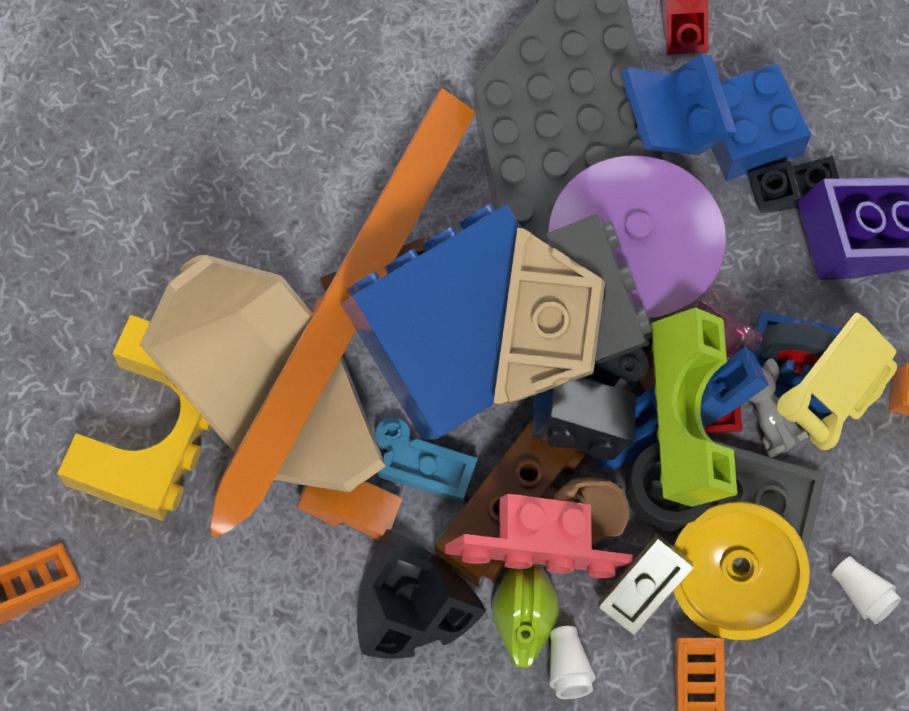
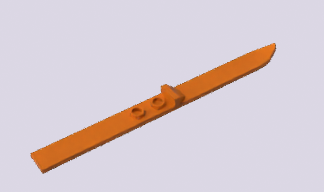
[210,88,476,537]

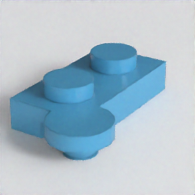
[375,417,478,504]

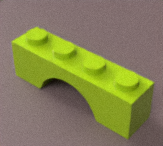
[652,307,737,507]

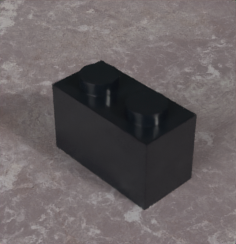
[531,378,637,460]

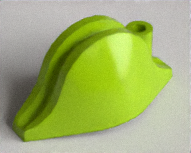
[492,564,560,668]

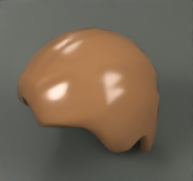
[552,477,630,547]

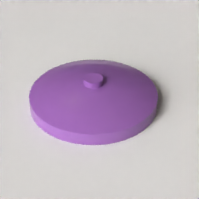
[548,156,726,324]

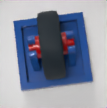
[752,311,842,416]

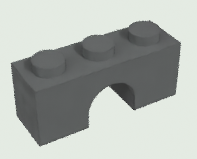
[546,213,653,364]

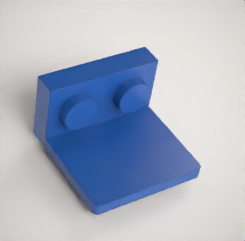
[621,54,737,155]

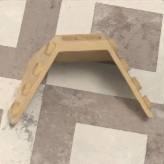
[140,255,386,492]

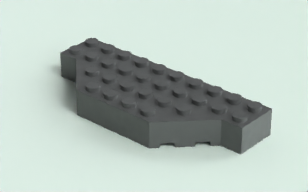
[473,0,696,353]

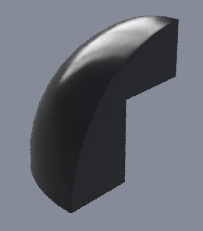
[357,529,486,659]

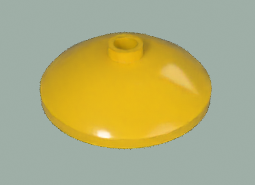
[673,502,810,640]

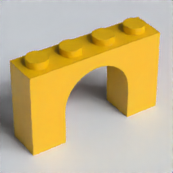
[57,315,212,521]

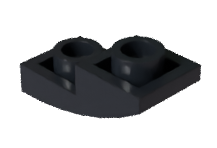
[749,155,840,213]

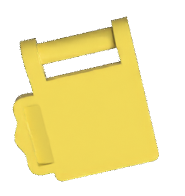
[777,313,897,450]

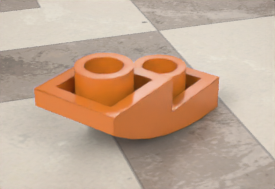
[296,482,403,541]

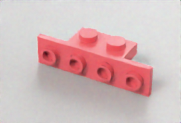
[445,494,633,578]

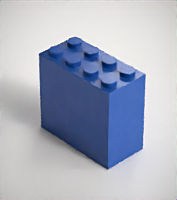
[340,203,521,440]

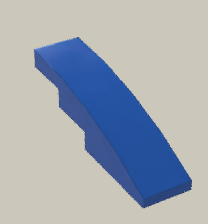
[596,347,769,472]

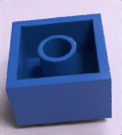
[711,63,811,181]

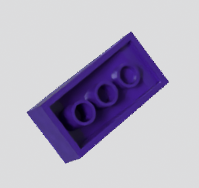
[797,178,909,280]

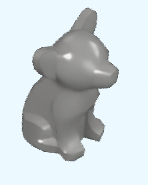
[749,358,810,458]

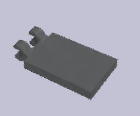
[646,440,826,554]

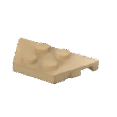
[494,228,605,406]

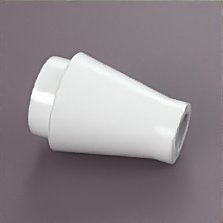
[832,556,901,624]
[550,626,596,699]

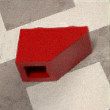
[660,0,708,55]

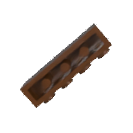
[435,418,587,588]

